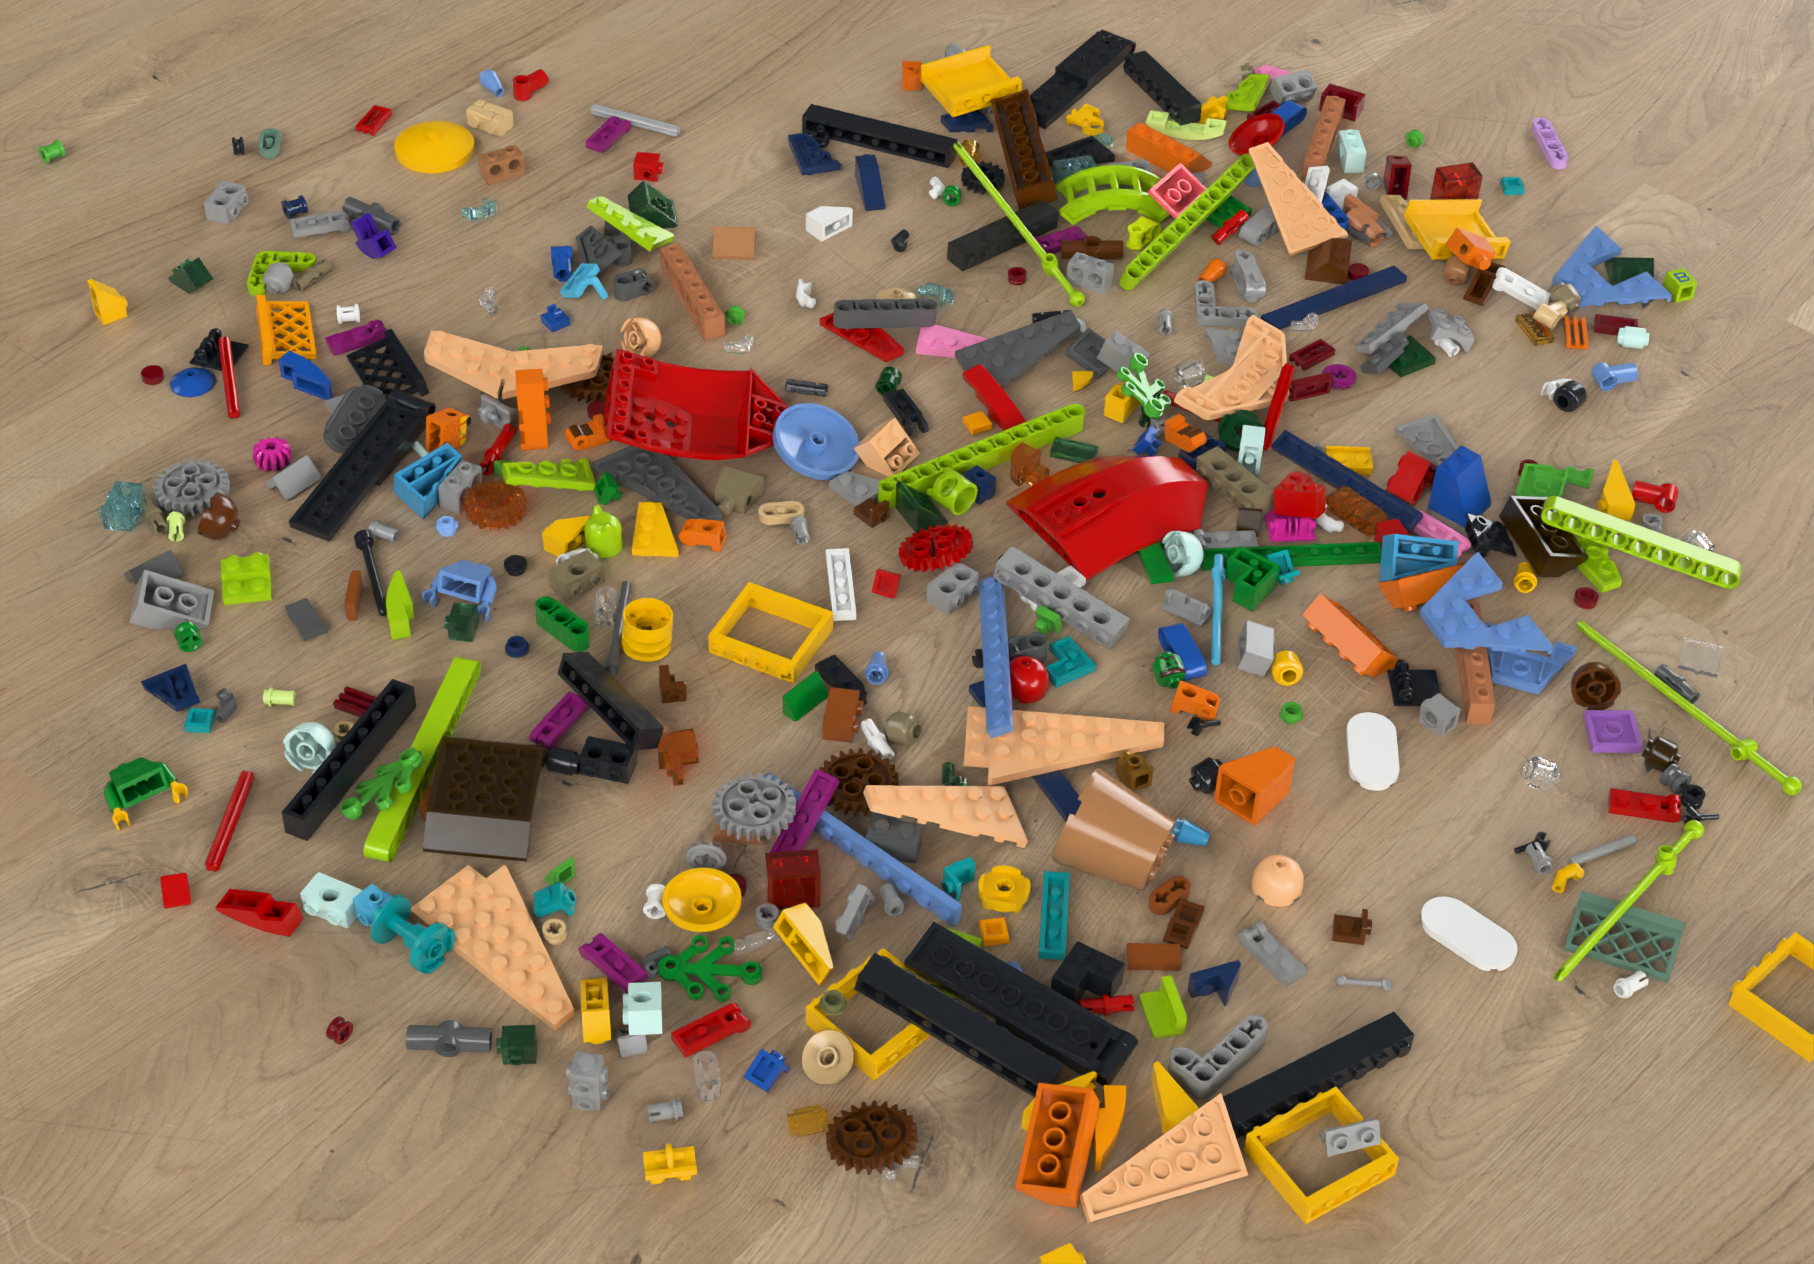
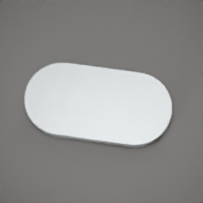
[1346,712,1400,791]
[1420,896,1517,971]

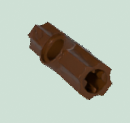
[1060,236,1124,259]

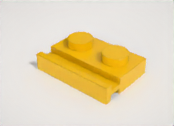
[1325,446,1373,475]

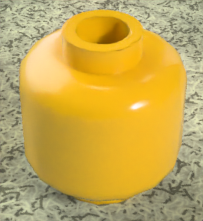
[1270,650,1303,686]

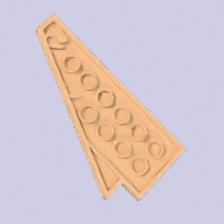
[963,706,1164,785]

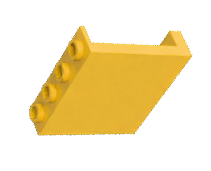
[921,45,1022,117]
[1403,199,1511,260]

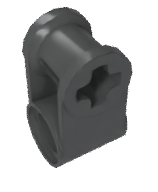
[604,231,632,267]
[614,268,655,301]
[1008,632,1047,663]

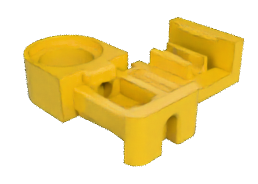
[1066,103,1104,137]

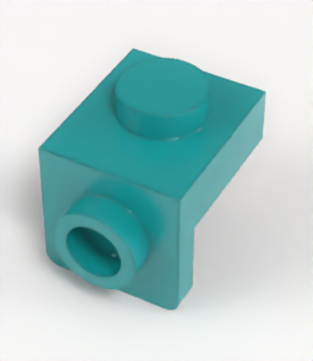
[1263,549,1301,585]
[941,857,976,901]
[533,882,576,919]

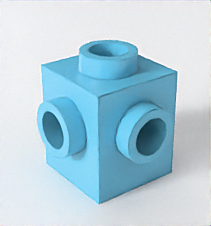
[353,883,394,927]

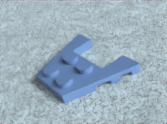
[1485,623,1577,695]

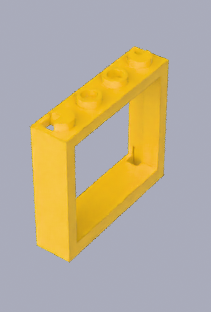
[708,582,834,683]
[1728,932,1814,1062]
[806,948,931,1081]
[1244,1087,1399,1224]

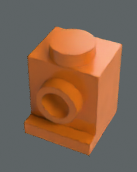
[902,61,922,90]

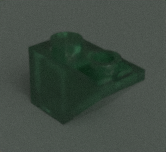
[168,258,213,294]

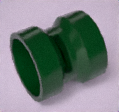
[875,366,902,396]

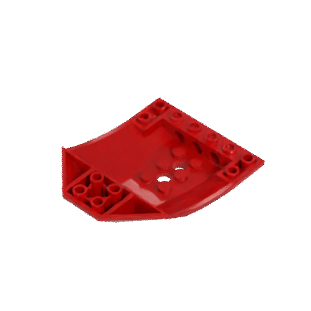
[602,348,789,461]
[1006,455,1208,581]

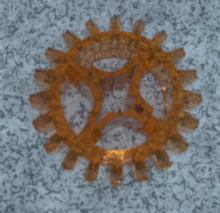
[464,478,527,531]

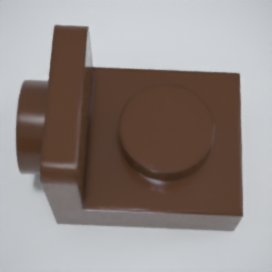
[853,498,889,528]
[659,665,686,703]
[1332,909,1372,945]

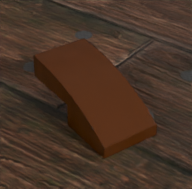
[1163,899,1205,949]

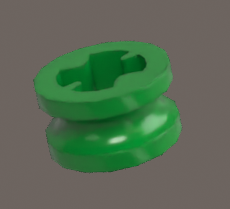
[942,185,961,206]

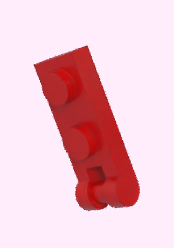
[1608,788,1681,823]
[671,1002,751,1058]

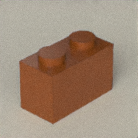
[823,687,864,743]

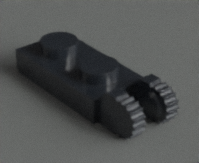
[883,388,929,437]

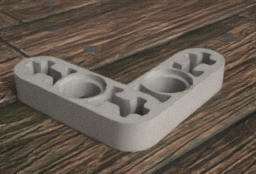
[1194,280,1258,327]

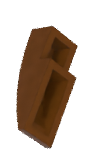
[1463,262,1506,306]

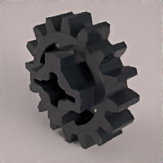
[961,161,1005,194]

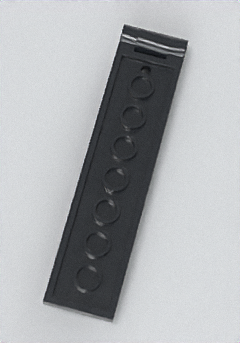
[1030,29,1136,129]
[289,390,436,542]
[904,922,1138,1086]

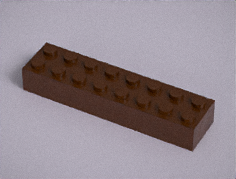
[991,89,1058,210]

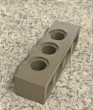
[1196,446,1274,517]

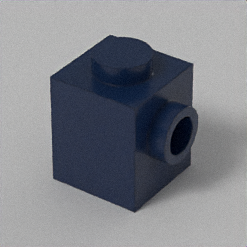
[962,465,996,505]

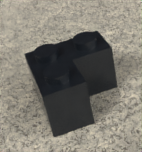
[1051,941,1125,1003]

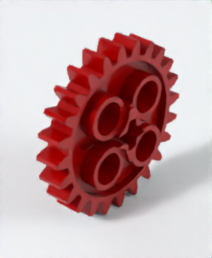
[898,523,974,572]

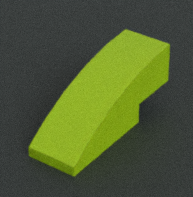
[386,570,414,640]

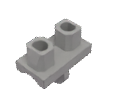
[478,394,519,430]

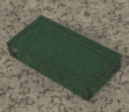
[1050,437,1099,463]

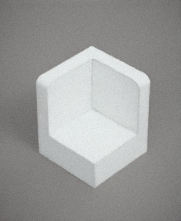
[1326,179,1358,210]

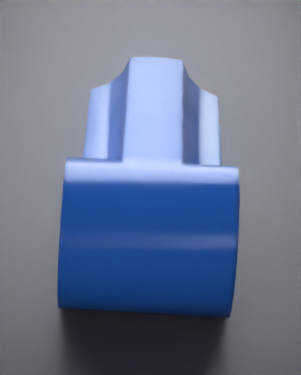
[551,246,573,282]

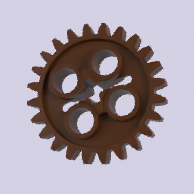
[561,351,614,403]
[819,748,899,817]
[826,1101,918,1175]

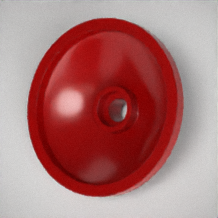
[1228,113,1285,156]

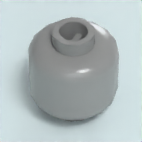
[262,262,294,295]

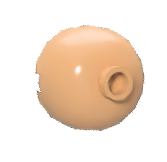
[621,317,661,358]
[1251,854,1304,907]

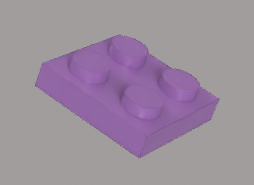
[1583,710,1643,753]

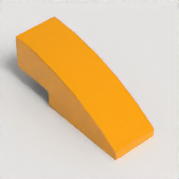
[1093,1085,1126,1171]

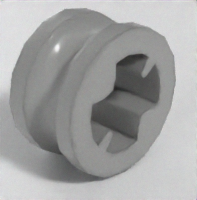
[1641,513,1663,533]
[755,903,779,930]

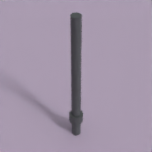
[605,581,631,678]

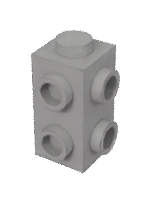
[566,1052,610,1111]

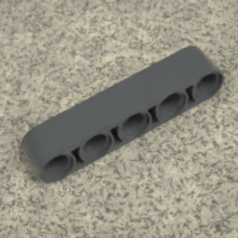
[833,298,938,329]

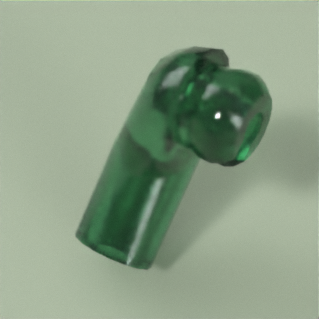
[942,762,967,786]

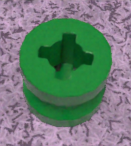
[174,622,202,652]

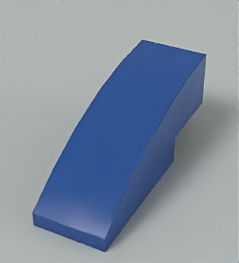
[279,351,333,400]

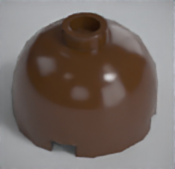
[197,492,241,540]
[1571,662,1621,710]

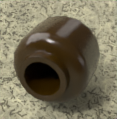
[1642,736,1681,773]

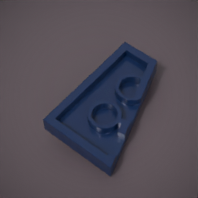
[788,132,841,175]

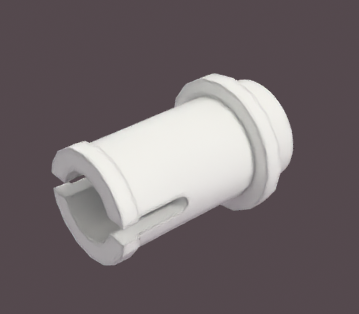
[1435,338,1460,357]
[1613,971,1648,998]

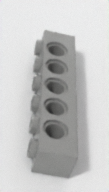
[993,546,1129,650]

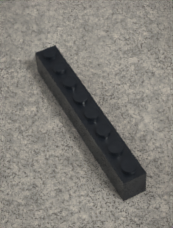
[802,104,958,168]
[281,679,416,841]
[854,953,1063,1097]
[1223,1012,1414,1139]

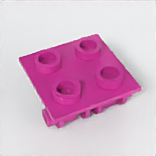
[1264,510,1316,542]

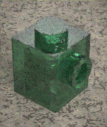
[444,603,479,642]
[496,1025,537,1066]

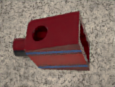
[1384,155,1412,200]

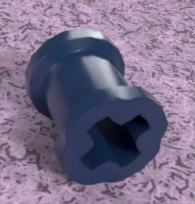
[281,195,308,218]

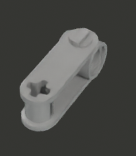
[1230,250,1266,303]

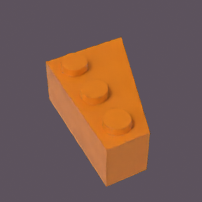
[515,369,551,450]

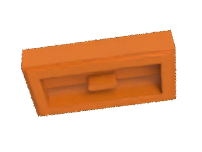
[1563,316,1589,350]

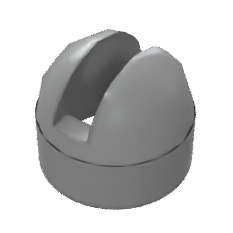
[1364,172,1380,190]

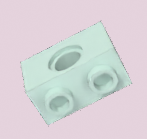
[1336,129,1367,173]
[1238,425,1265,478]
[300,872,363,929]
[623,982,662,1035]

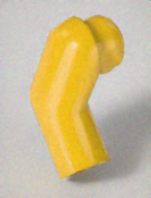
[1552,863,1584,893]

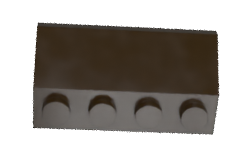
[1499,496,1589,578]

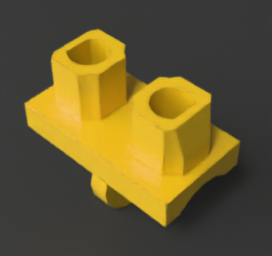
[1196,96,1228,124]
[643,1143,697,1184]

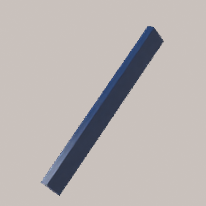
[1261,265,1407,330]
[1271,430,1424,534]
[969,680,1082,822]

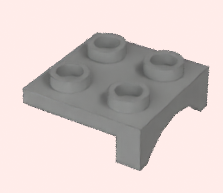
[1426,307,1475,352]

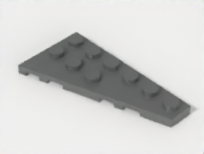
[955,310,1081,388]

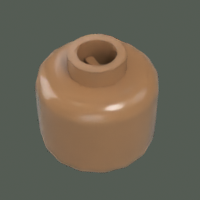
[1442,255,1472,286]

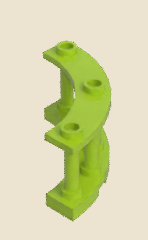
[1055,165,1170,225]

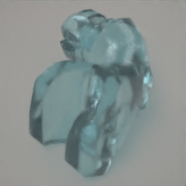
[461,198,497,221]
[918,282,953,306]

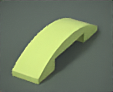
[1146,110,1227,140]

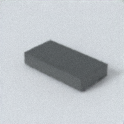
[285,598,326,641]

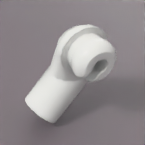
[929,177,945,199]

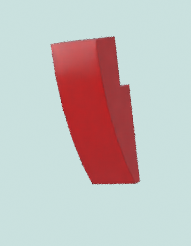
[215,889,304,937]

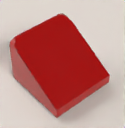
[160,873,191,909]

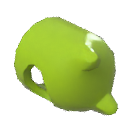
[926,467,978,516]
[584,505,623,559]

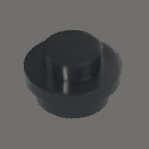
[504,555,527,576]

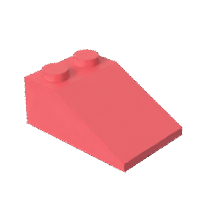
[1148,163,1207,219]

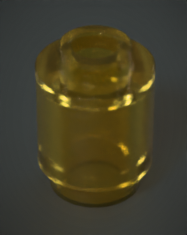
[959,139,980,168]
[787,1104,829,1137]

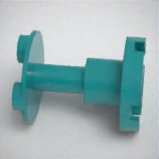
[370,894,455,974]

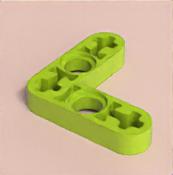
[247,251,317,296]

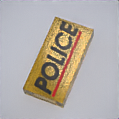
[1515,312,1555,346]

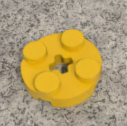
[978,865,1031,913]

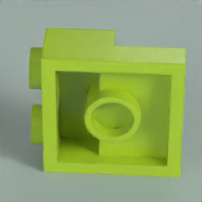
[221,552,272,605]

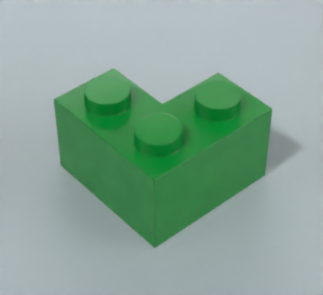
[1225,546,1280,612]

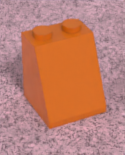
[1214,746,1296,826]

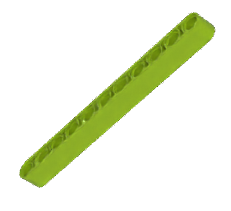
[1119,154,1255,291]
[878,404,1085,509]
[363,656,481,862]

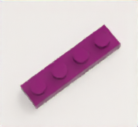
[767,769,840,871]

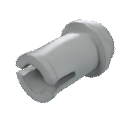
[1157,309,1174,336]
[790,515,811,545]
[368,520,400,543]
[1525,842,1553,875]
[879,883,904,917]
[647,1098,683,1123]

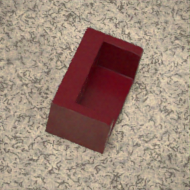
[1319,83,1365,121]

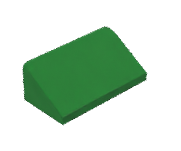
[782,671,828,722]

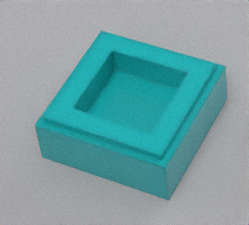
[1500,177,1525,195]
[184,708,215,733]

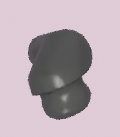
[214,688,237,723]
[641,946,671,978]

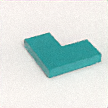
[1045,636,1096,688]

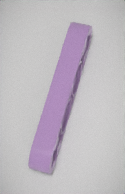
[1531,117,1568,169]

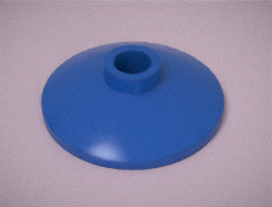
[170,367,215,397]

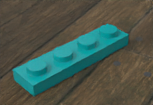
[1038,871,1070,961]

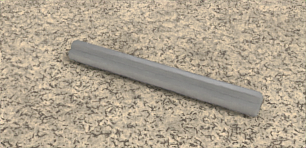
[590,104,680,137]

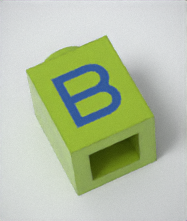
[1663,268,1698,303]

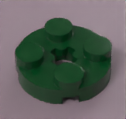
[1218,410,1262,452]

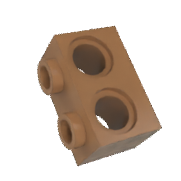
[478,145,525,186]

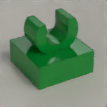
[594,472,623,505]

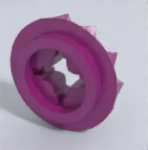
[1322,364,1356,390]

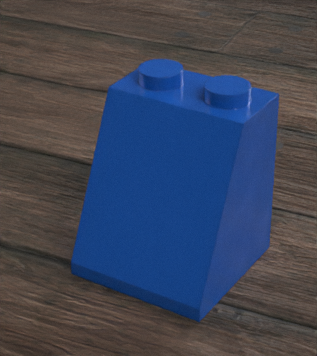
[1428,445,1491,528]

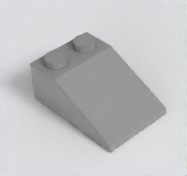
[129,570,214,629]

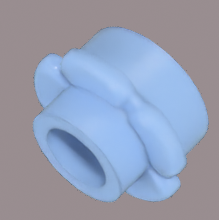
[436,516,459,537]

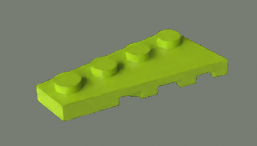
[502,458,596,491]

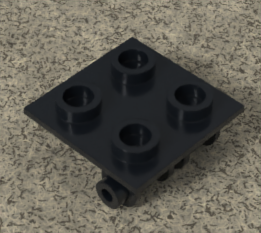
[190,328,249,371]
[1464,513,1517,558]
[1387,660,1440,706]

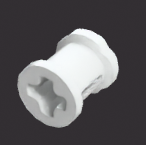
[337,304,360,324]
[643,884,666,919]

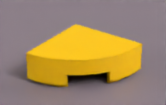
[1071,371,1093,391]

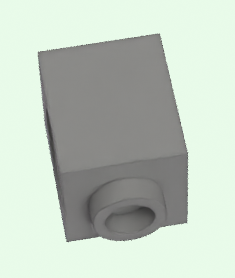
[1419,693,1461,737]

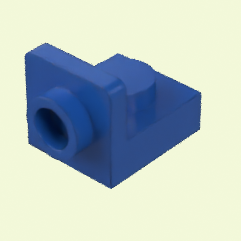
[743,1049,790,1093]

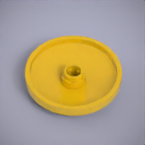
[394,121,475,173]

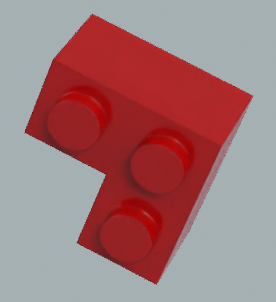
[1386,451,1437,506]
[1273,471,1326,519]

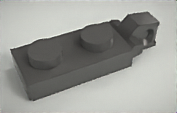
[1360,332,1409,374]

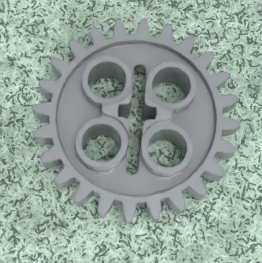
[153,459,231,516]
[712,772,796,842]

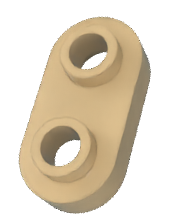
[758,501,804,525]

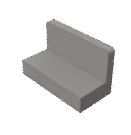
[264,455,322,500]

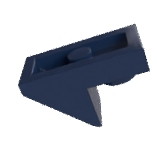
[1188,960,1241,1006]

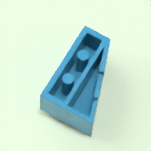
[394,443,462,520]
[1379,534,1459,582]

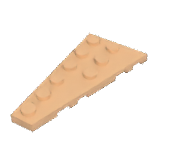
[1249,142,1348,257]
[863,785,1028,848]
[1079,1093,1248,1223]

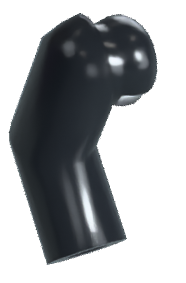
[891,229,909,252]

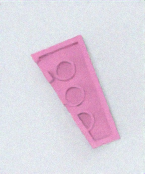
[916,324,988,358]

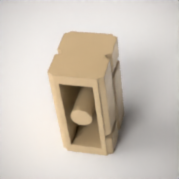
[466,99,514,137]

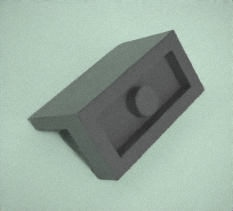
[123,550,184,585]

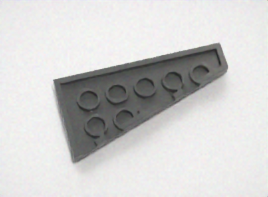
[592,446,723,521]

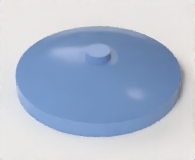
[773,403,860,480]

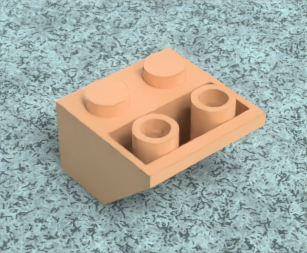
[854,418,920,477]

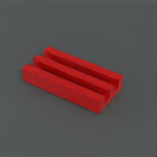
[356,105,392,136]

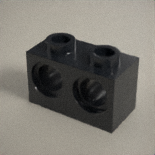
[579,736,637,784]

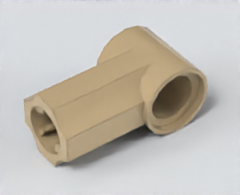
[1533,300,1568,330]

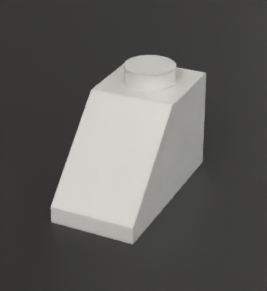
[806,206,853,242]

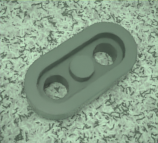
[258,128,281,159]

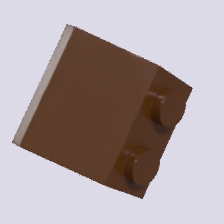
[1305,238,1352,285]

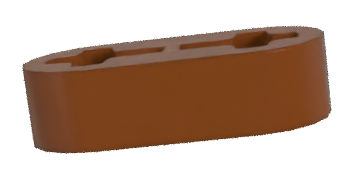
[1148,876,1191,915]

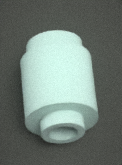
[1617,326,1650,350]

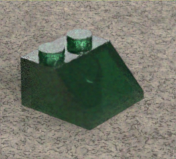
[627,180,678,229]

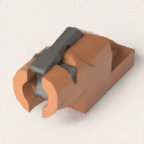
[1343,194,1386,247]

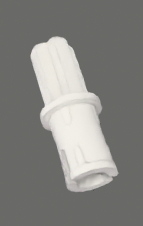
[860,718,895,761]

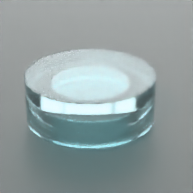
[1094,133,1113,149]

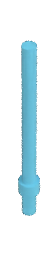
[1211,554,1226,665]

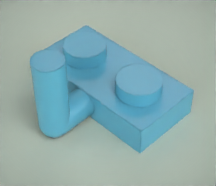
[559,263,608,300]

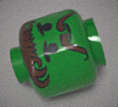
[1152,652,1186,689]

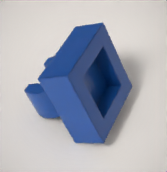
[541,303,570,333]
[1132,425,1161,456]

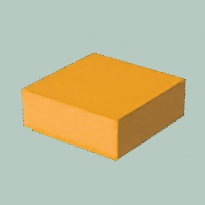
[962,411,992,435]
[979,917,1010,946]

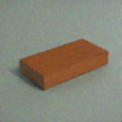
[344,570,363,620]
[1126,943,1182,971]

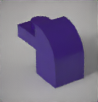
[349,213,397,259]

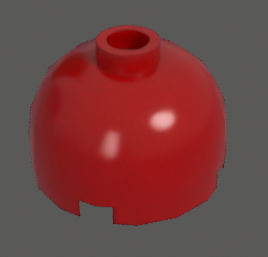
[1009,656,1049,704]

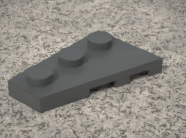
[576,225,623,274]

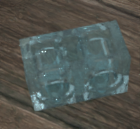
[1052,155,1097,184]
[99,481,146,532]

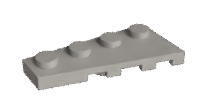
[1355,302,1429,355]
[1395,414,1458,467]

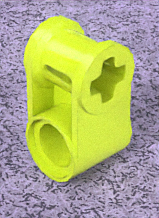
[1126,216,1161,251]

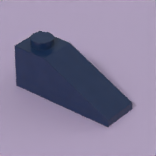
[855,154,885,211]

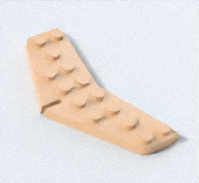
[1174,314,1289,420]
[424,330,603,400]

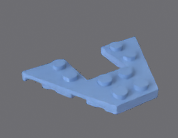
[1552,226,1672,307]
[1419,552,1554,655]

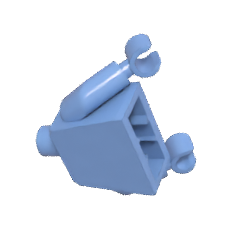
[422,560,497,622]

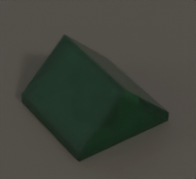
[1604,257,1654,286]
[895,480,948,533]

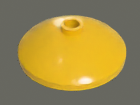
[662,868,742,932]

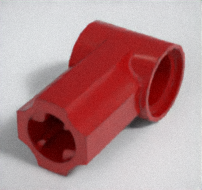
[513,69,549,101]
[1632,480,1679,513]

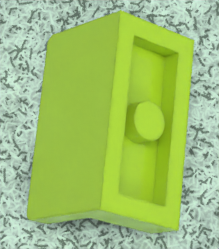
[1139,975,1187,1039]

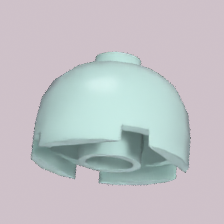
[1161,531,1204,577]
[283,722,335,773]

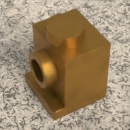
[1115,751,1154,791]

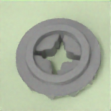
[685,840,727,870]

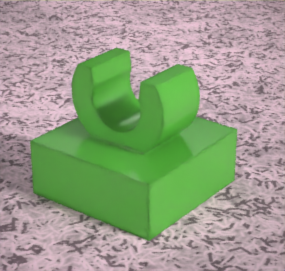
[1035,605,1063,636]

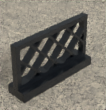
[346,329,429,400]

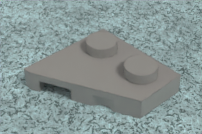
[1205,327,1243,365]
[829,471,881,507]
[835,883,877,941]

